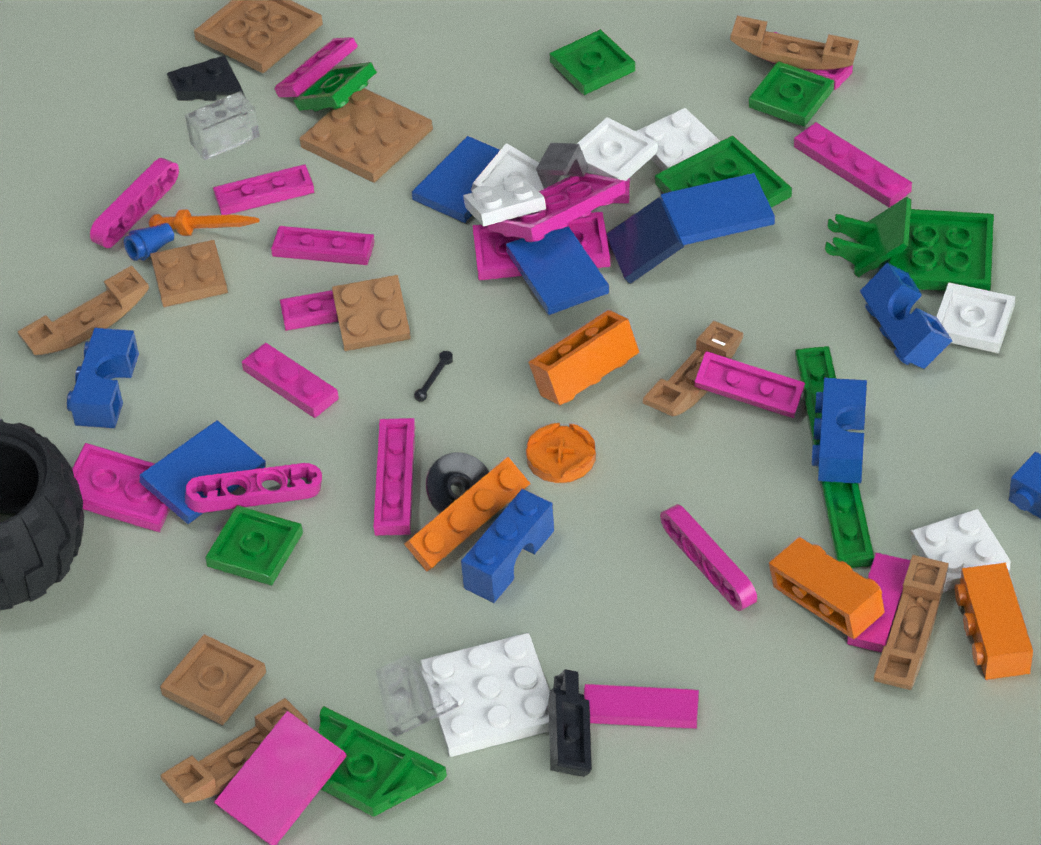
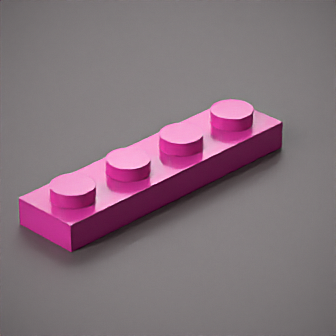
[794,122,912,208]
[373,418,416,536]

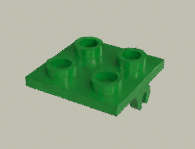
[825,197,912,277]

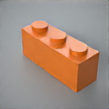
[528,310,640,406]
[769,537,885,640]
[955,562,1033,680]

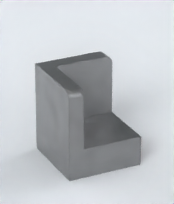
[536,143,589,189]

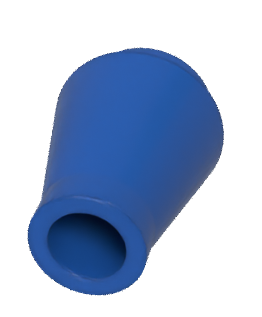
[124,223,174,261]

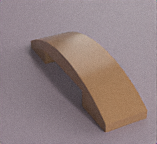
[730,15,859,70]
[17,265,149,355]
[643,321,743,416]
[874,555,949,690]
[160,698,308,803]

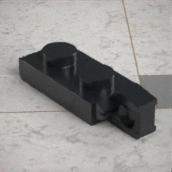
[548,669,592,777]

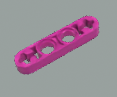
[90,158,179,248]
[185,463,322,513]
[660,504,757,611]

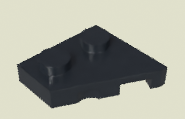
[167,55,245,101]

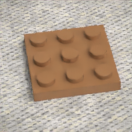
[194,0,323,73]
[300,88,433,183]

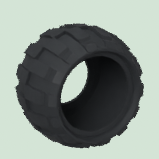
[0,419,85,610]

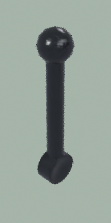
[414,351,453,402]

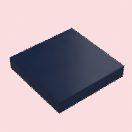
[606,197,684,284]

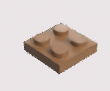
[150,240,228,307]
[332,275,411,351]
[160,634,266,725]

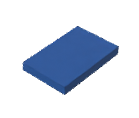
[412,136,500,223]
[660,173,775,245]
[506,226,609,315]
[139,420,266,524]

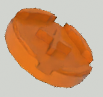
[526,423,596,483]

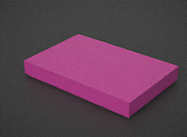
[72,443,170,533]
[214,711,347,845]

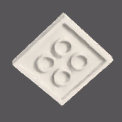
[421,633,550,757]

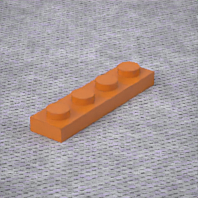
[404,457,531,571]

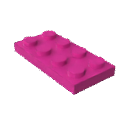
[487,173,626,242]
[472,212,610,280]

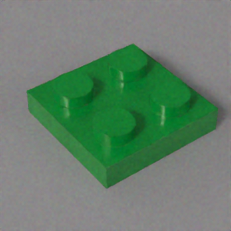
[549,29,636,95]
[749,61,834,127]
[293,62,377,112]
[205,505,303,586]

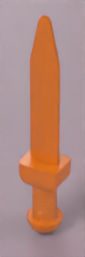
[149,209,260,236]

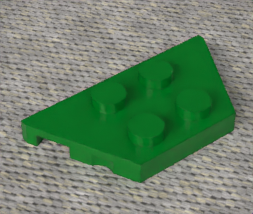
[318,706,447,817]

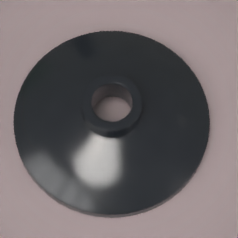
[426,452,489,514]

